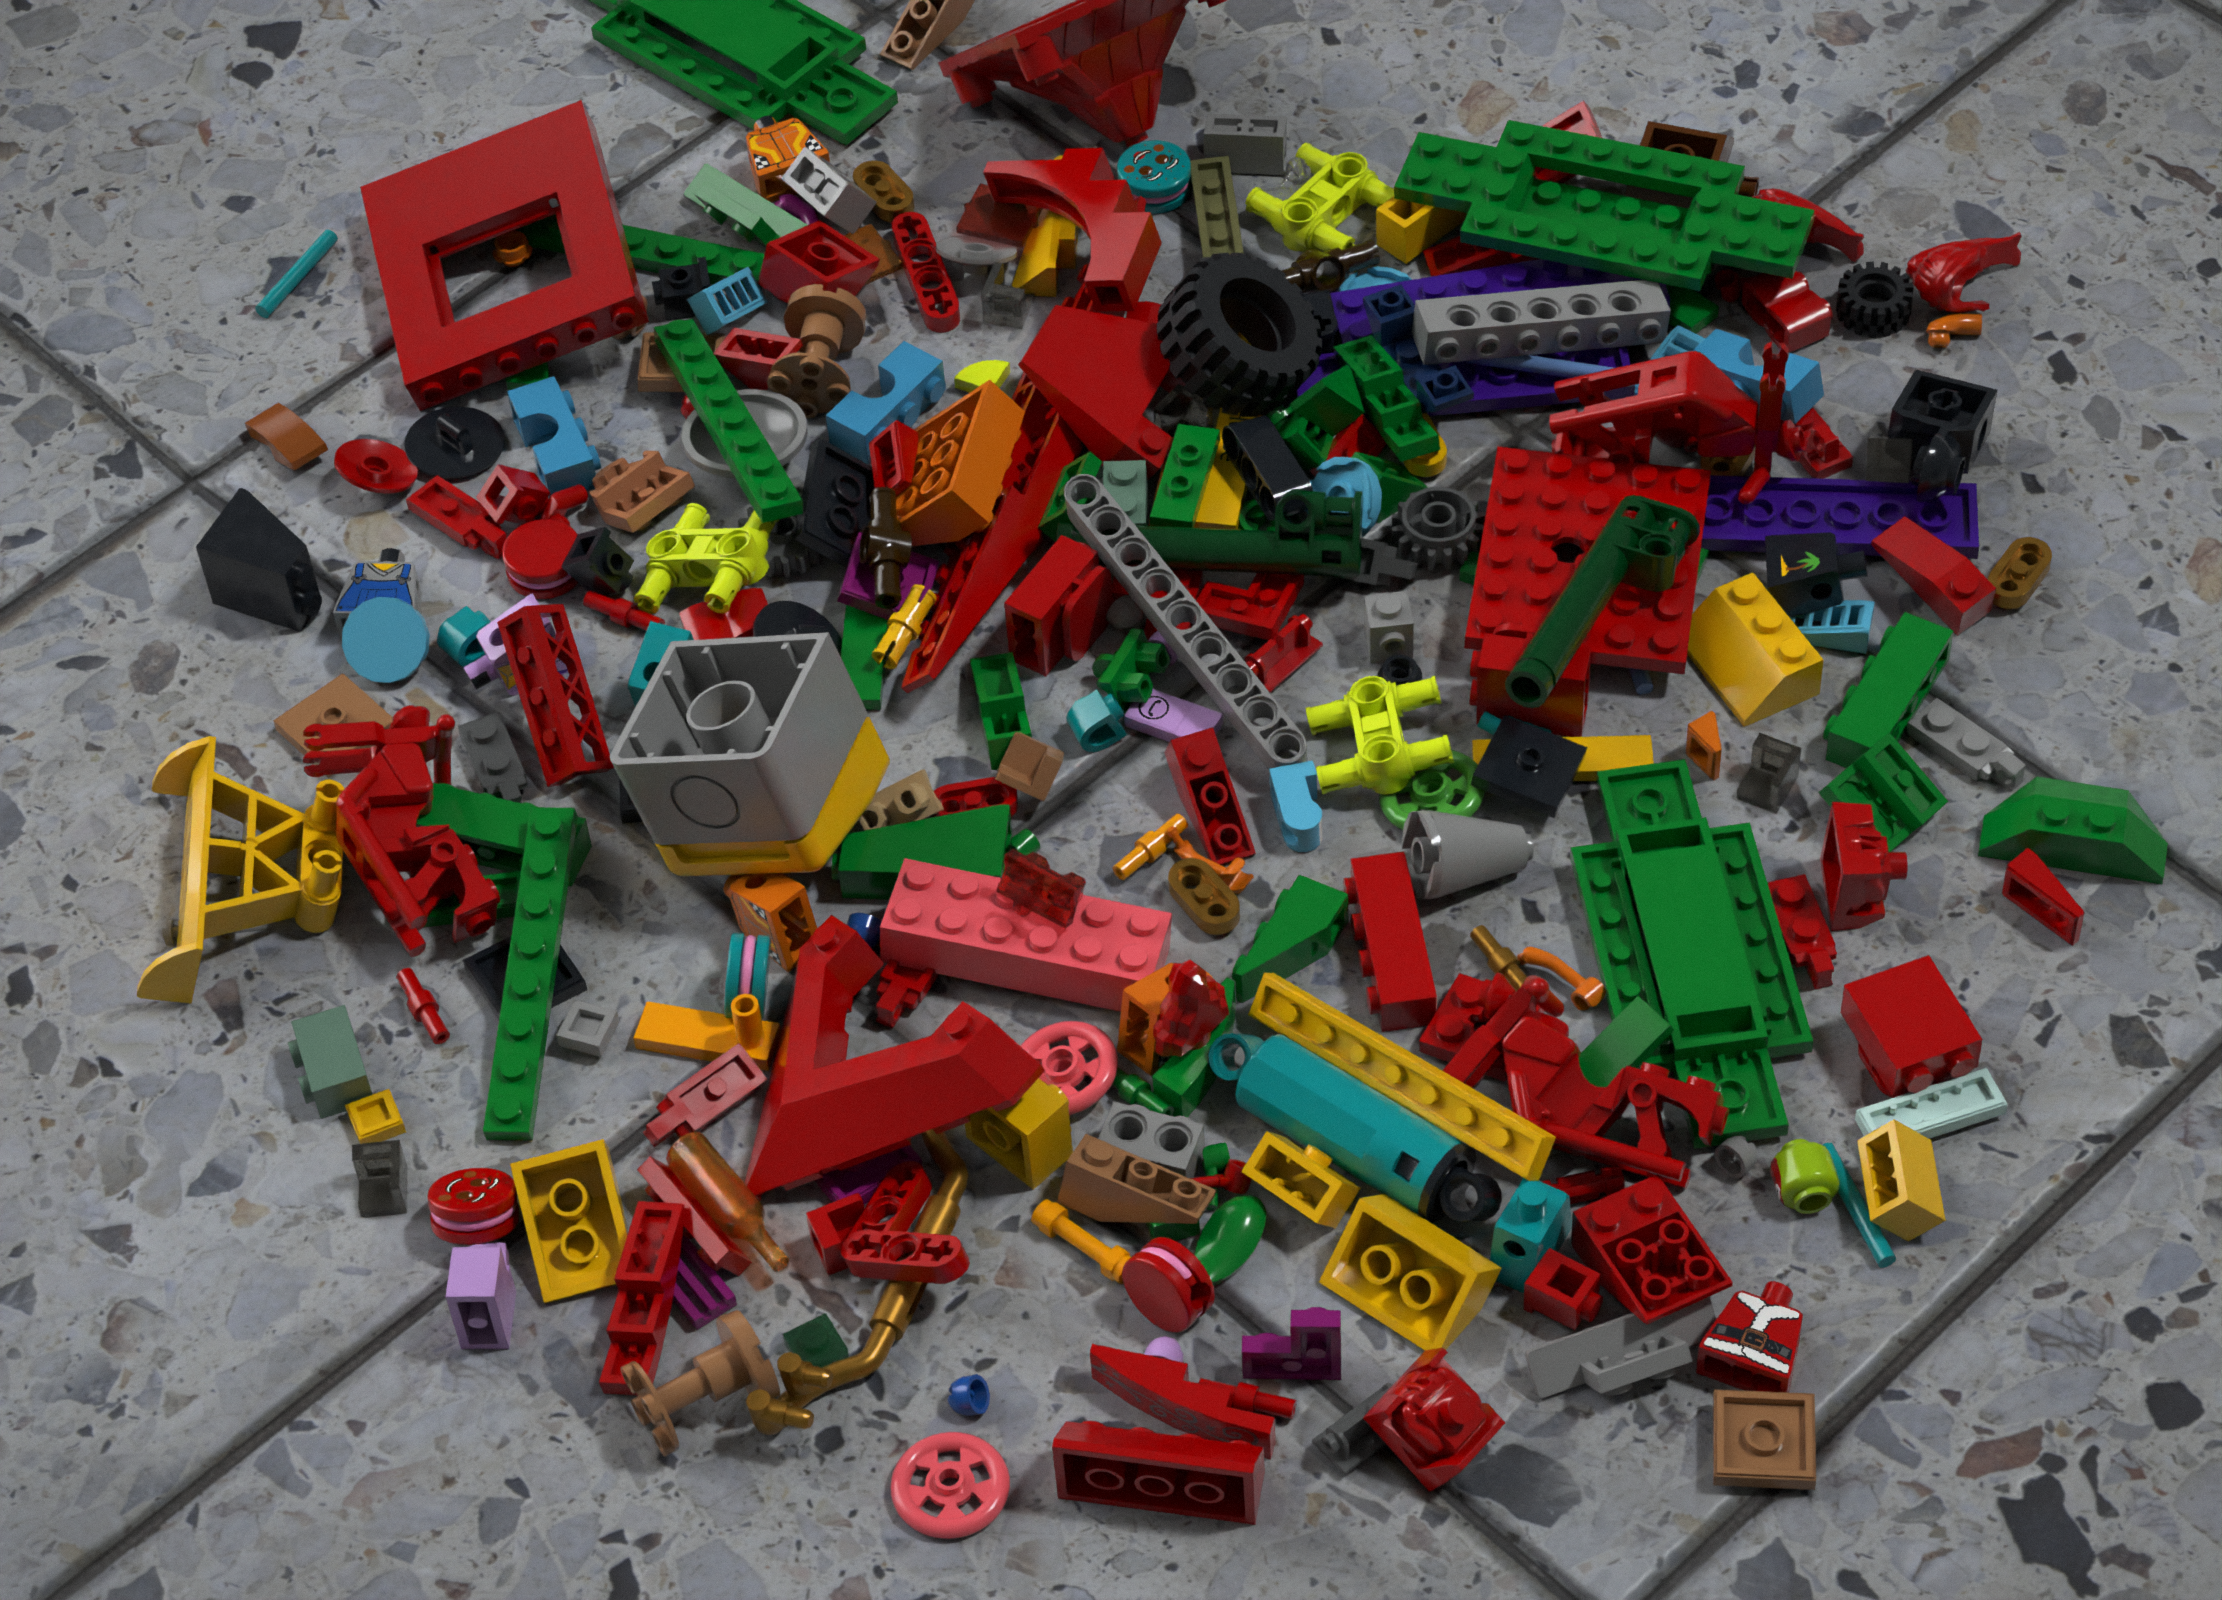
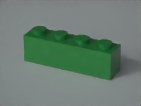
[1823,612,1953,768]
[416,783,592,887]

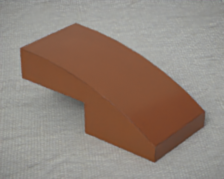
[244,403,328,471]

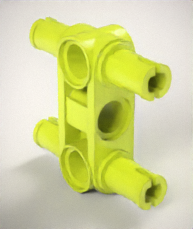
[1245,143,1394,252]
[634,503,779,614]
[1305,676,1454,795]

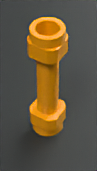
[1031,1199,1131,1284]

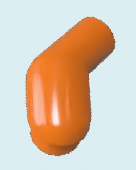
[1926,314,1982,348]

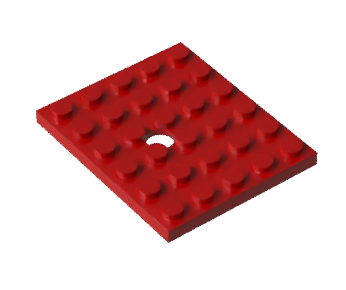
[1464,446,1711,675]

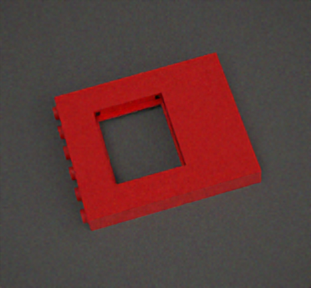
[360,100,649,411]

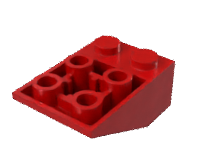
[1571,1174,1733,1325]

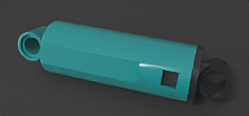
[1208,1033,1502,1223]

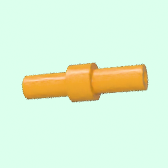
[1112,813,1188,881]

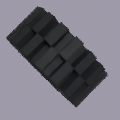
[1836,261,1914,338]

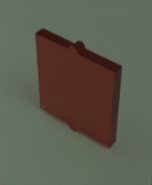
[956,183,1043,248]

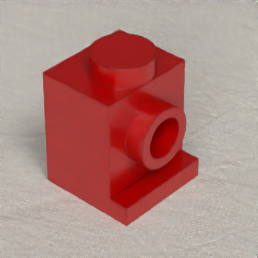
[476,464,550,525]
[1523,1248,1603,1330]

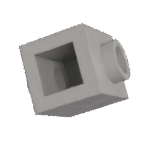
[1364,591,1414,663]

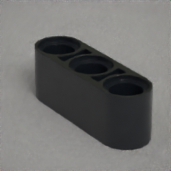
[1222,415,1313,521]

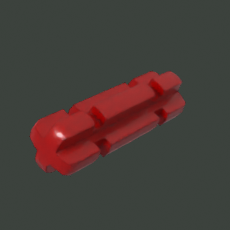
[1540,1166,1625,1204]

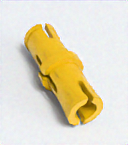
[872,584,937,669]

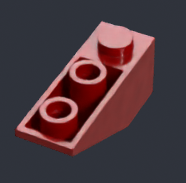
[1164,727,1256,865]

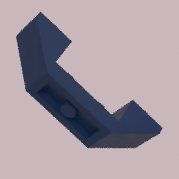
[1363,284,1474,413]

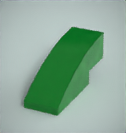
[970,652,1032,770]
[1152,977,1236,1117]

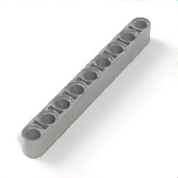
[1064,474,1308,770]

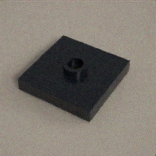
[1471,715,1588,818]

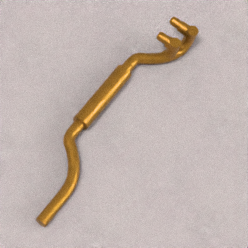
[746,1129,968,1435]

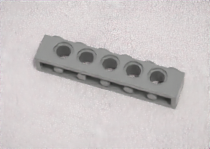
[1411,280,1671,365]

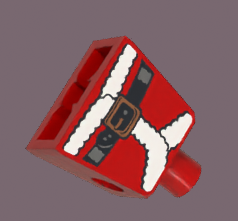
[1696,1281,1803,1393]

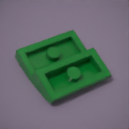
[1818,732,1949,852]

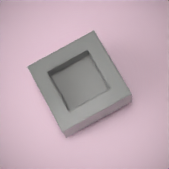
[556,1000,620,1057]

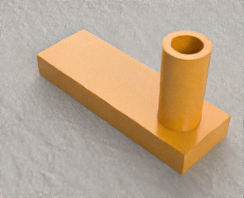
[633,994,781,1071]

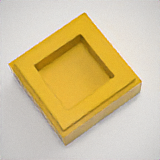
[345,1089,406,1149]

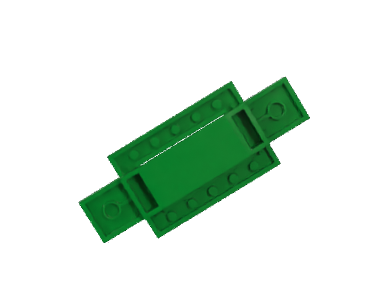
[589,0,898,146]
[1394,120,1815,291]
[1570,759,1813,1149]

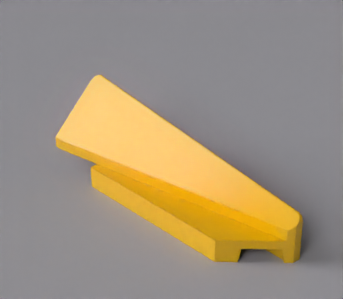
[1010,156,1079,297]

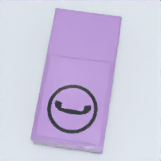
[1124,689,1223,742]

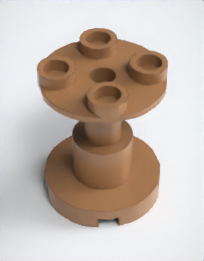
[767,284,866,419]
[620,1310,780,1456]

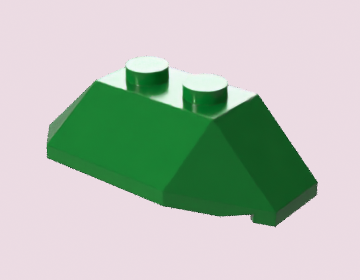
[1978,776,2168,884]

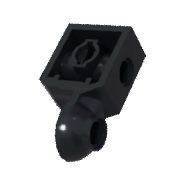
[1885,369,1998,503]

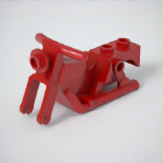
[1549,342,1806,505]
[303,705,500,957]
[1442,973,1729,1189]

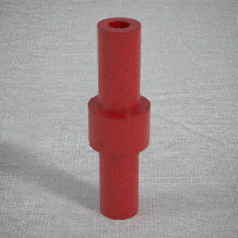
[583,590,665,631]
[396,968,450,1044]
[1198,1378,1297,1419]

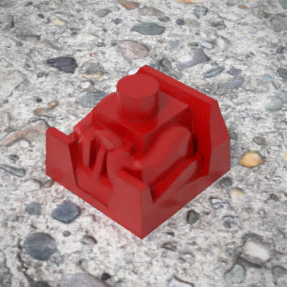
[1820,802,1908,931]
[1363,1348,1505,1492]

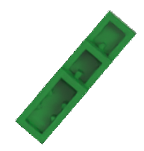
[1333,335,1440,462]

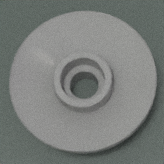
[936,235,1017,275]

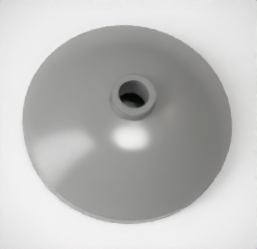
[681,389,808,479]

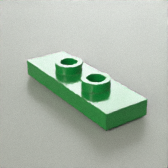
[1150,424,1220,528]

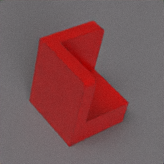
[806,1193,864,1276]

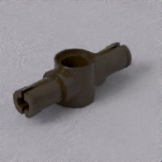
[1282,239,1380,293]
[859,487,912,609]

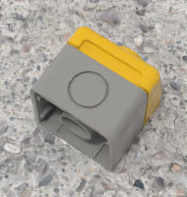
[610,632,890,876]

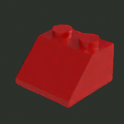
[758,220,880,304]

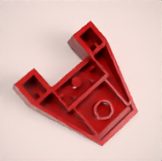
[1018,305,1197,480]

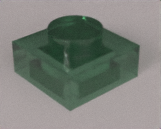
[782,1313,849,1368]

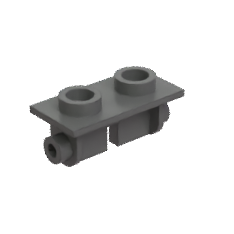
[1312,1382,1393,1475]

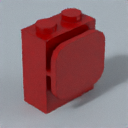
[1004,535,1113,677]
[1469,623,1591,737]
[1840,955,1983,1098]

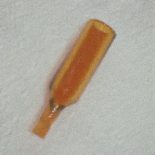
[666,1132,789,1272]

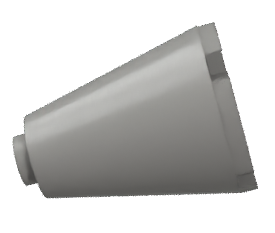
[1402,809,1534,900]

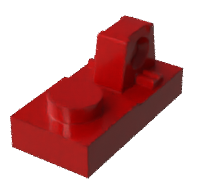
[1779,407,1853,479]

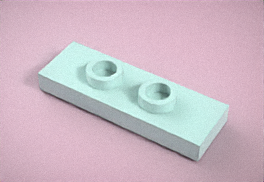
[1855,1068,2008,1139]

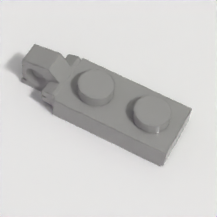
[1907,698,2026,792]

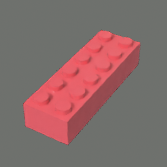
[880,858,1172,1012]

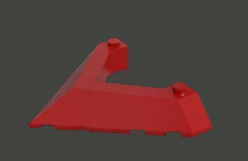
[740,915,1045,1206]

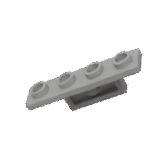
[1525,1297,1716,1398]

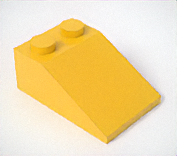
[510,1139,628,1304]

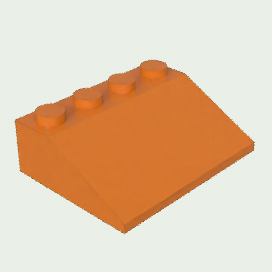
[896,380,1025,546]

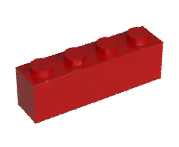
[1343,851,1437,1032]

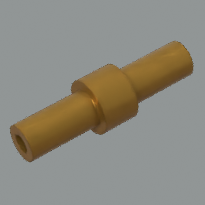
[1470,925,1527,992]

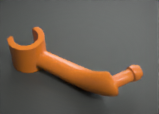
[1167,826,1254,894]
[1516,946,1606,1011]

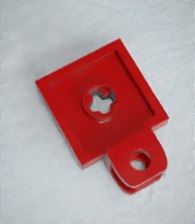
[1419,973,1569,1081]

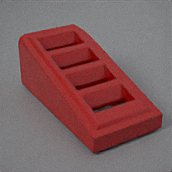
[869,420,919,496]
[2002,848,2085,946]

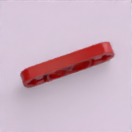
[892,211,961,333]

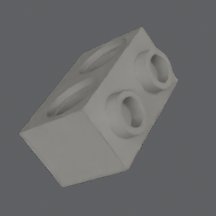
[781,147,877,234]
[1098,1101,1205,1178]

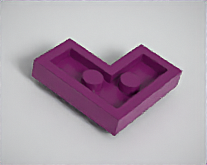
[1241,1307,1342,1380]

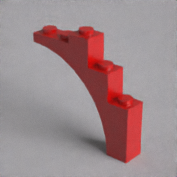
[983,148,1162,311]

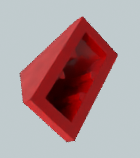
[714,328,803,390]

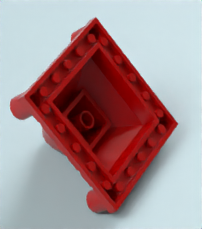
[938,0,1227,147]

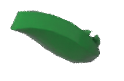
[1195,1195,1266,1286]

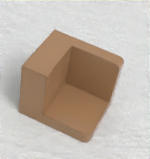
[995,732,1064,801]

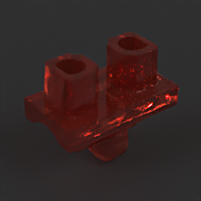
[996,849,1086,929]

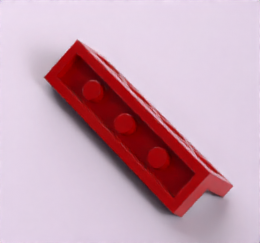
[497,604,614,787]

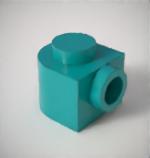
[437,606,490,667]
[1066,689,1127,752]

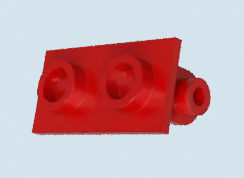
[1244,614,1323,692]

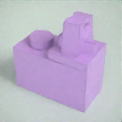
[446,1242,516,1349]

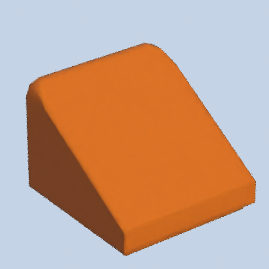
[1686,711,1722,780]

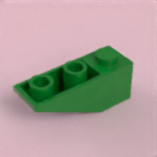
[1232,875,1349,1003]

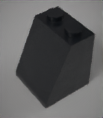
[196,488,322,632]

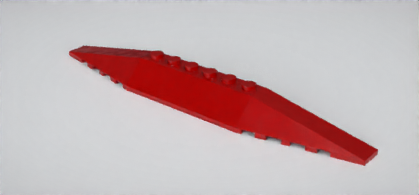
[901,196,1146,693]

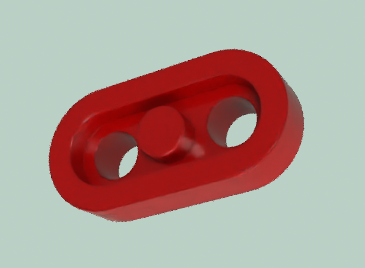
[930,777,1018,818]

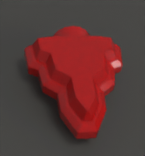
[1153,960,1229,1057]

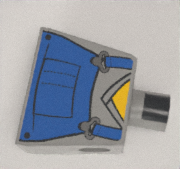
[333,548,422,641]

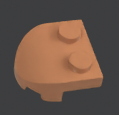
[589,450,695,533]

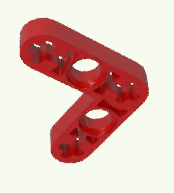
[841,1161,970,1284]

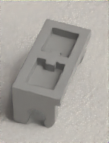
[1204,114,1287,175]

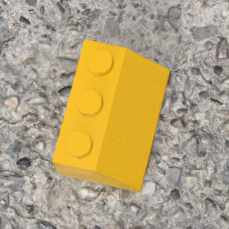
[1687,572,1824,727]
[1319,1194,1502,1351]

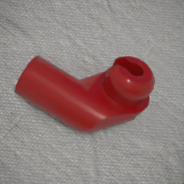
[541,484,588,526]

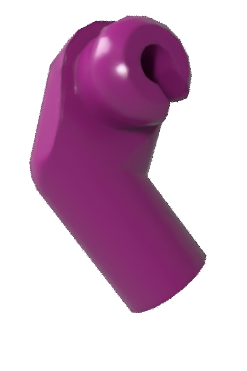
[774,194,820,225]

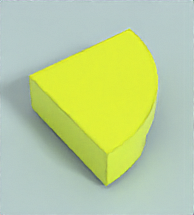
[954,360,1011,393]

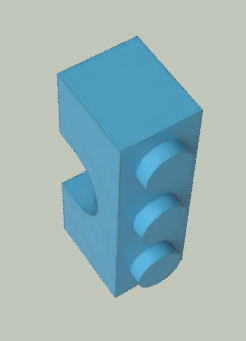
[1693,329,1824,424]
[826,341,946,465]
[507,376,601,498]

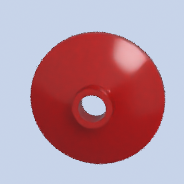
[334,439,418,494]

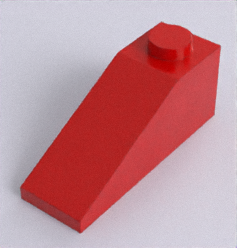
[1871,516,1996,636]

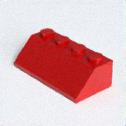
[1052,1421,1265,1525]

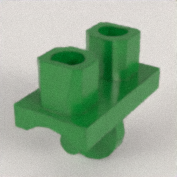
[1092,628,1170,714]

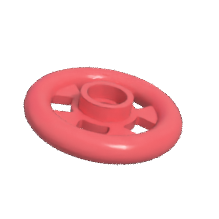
[1020,1021,1118,1115]
[890,1432,1010,1539]

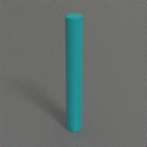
[255,229,338,318]
[1823,1143,1896,1268]

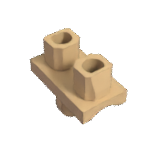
[859,769,944,831]

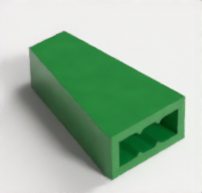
[832,804,1012,900]

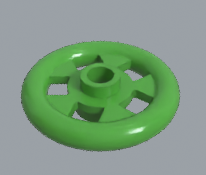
[1379,750,1485,830]

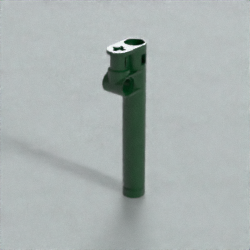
[1056,488,1363,578]
[1505,495,1700,708]

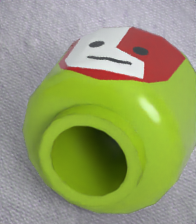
[1770,1139,1839,1214]

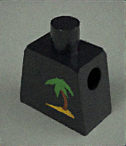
[1765,532,1868,618]

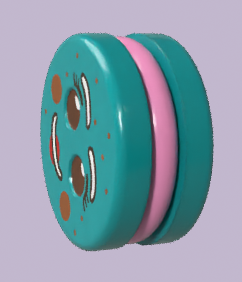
[1117,140,1192,214]
[724,933,771,1020]

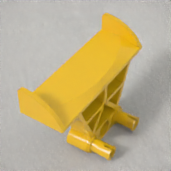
[137,736,344,1004]

